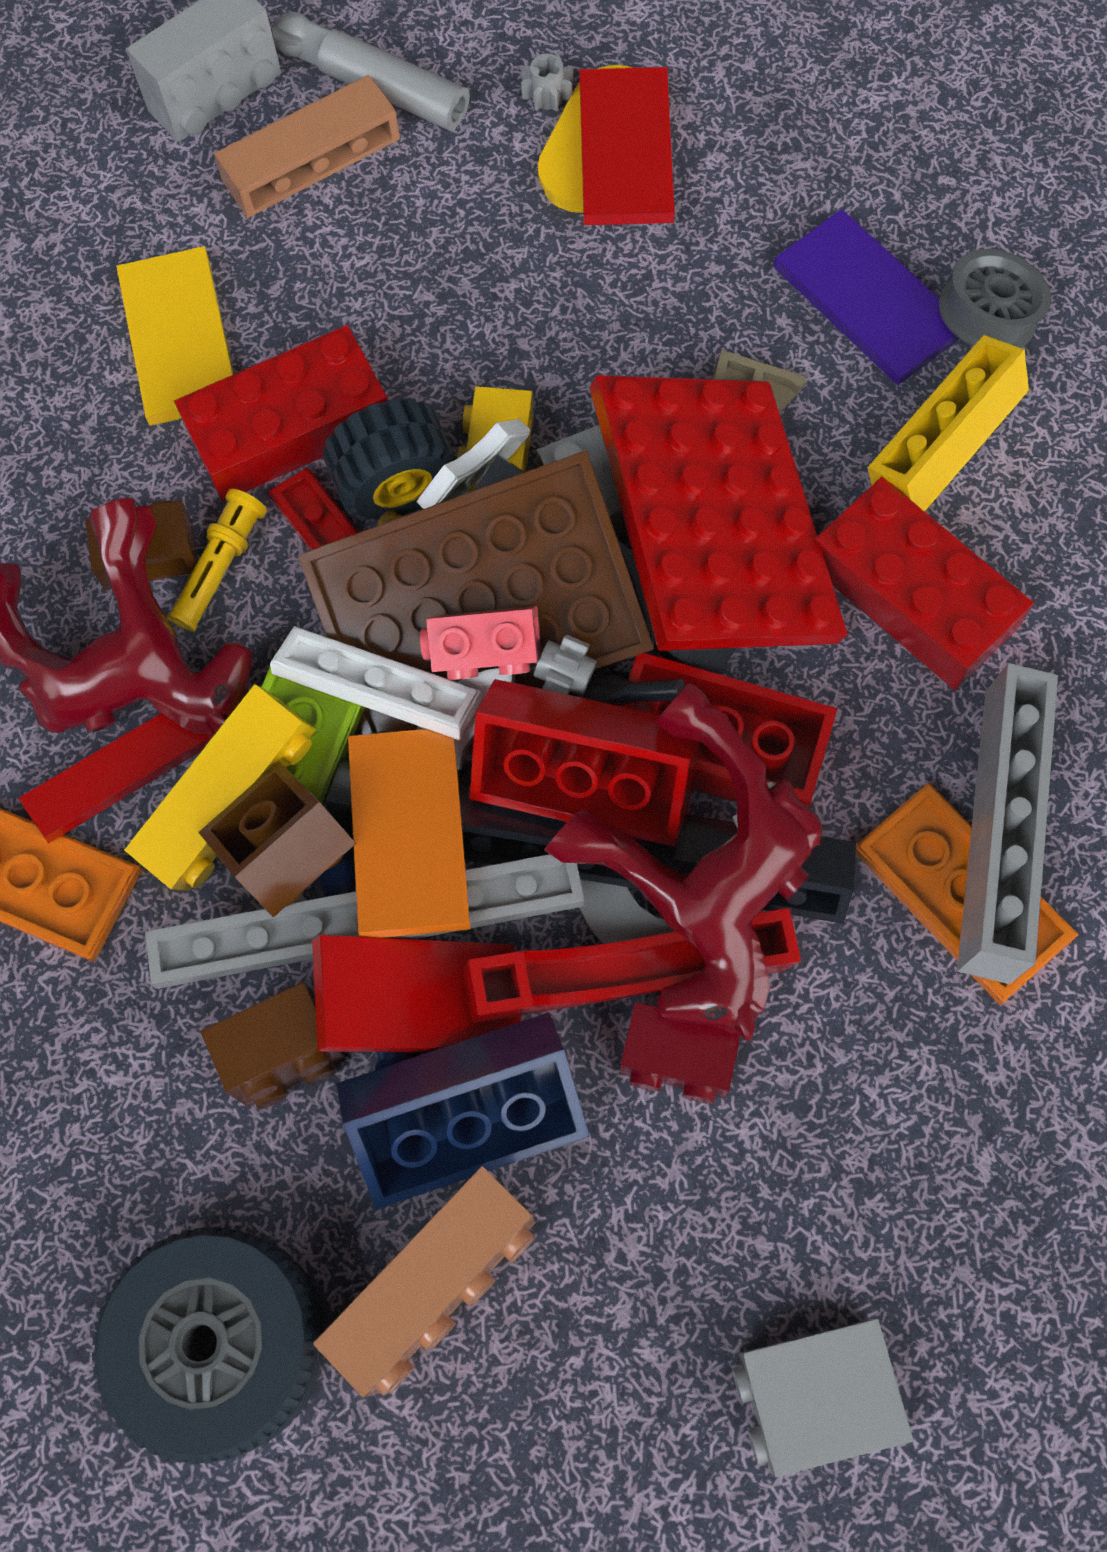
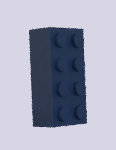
[336,1012,590,1210]

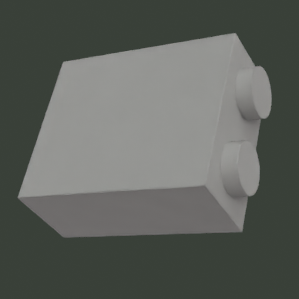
[732,1319,914,1477]

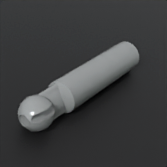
[272,11,470,131]

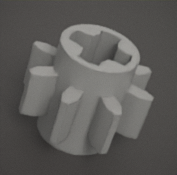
[521,54,573,111]
[534,635,597,697]

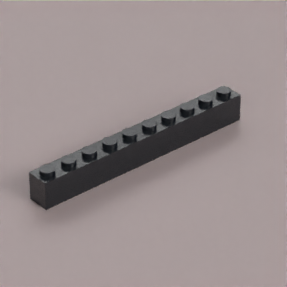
[325,758,856,924]

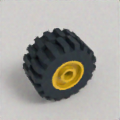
[323,398,456,521]

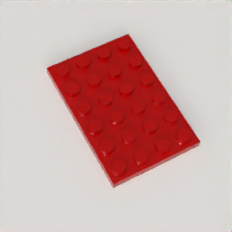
[589,375,848,651]

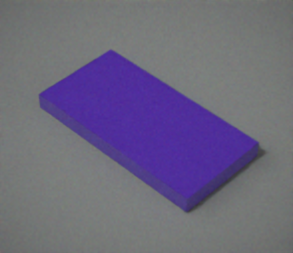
[773,209,959,386]

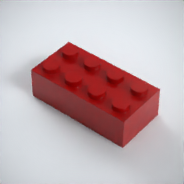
[174,325,388,502]
[814,477,1034,691]
[622,653,838,808]
[470,679,699,847]

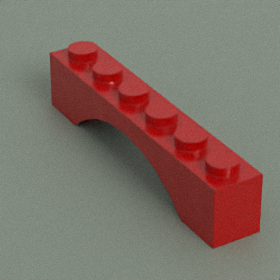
[463,908,801,1024]

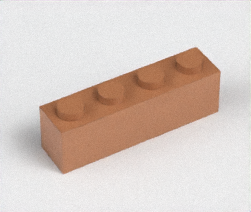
[214,75,400,218]

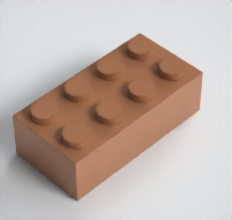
[313,1166,536,1398]

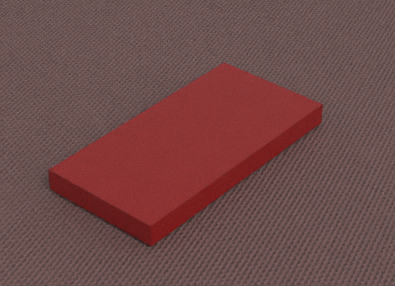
[579,67,675,225]
[312,935,521,1052]

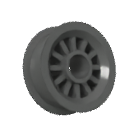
[939,249,1051,348]

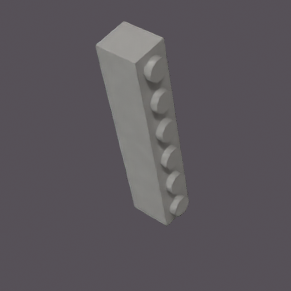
[957,663,1058,984]

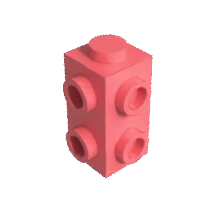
[420,606,542,680]

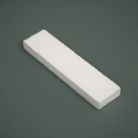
[270,626,481,740]

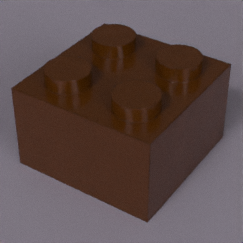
[198,762,356,918]
[200,981,346,1110]

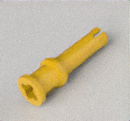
[167,489,268,632]

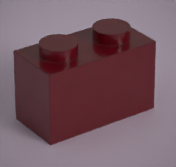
[620,1002,740,1104]

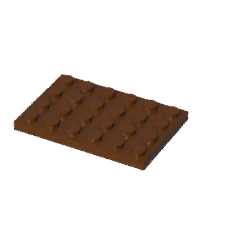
[297,450,655,735]

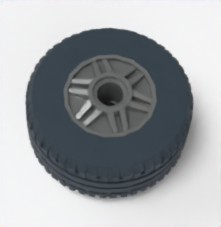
[92,1227,326,1464]

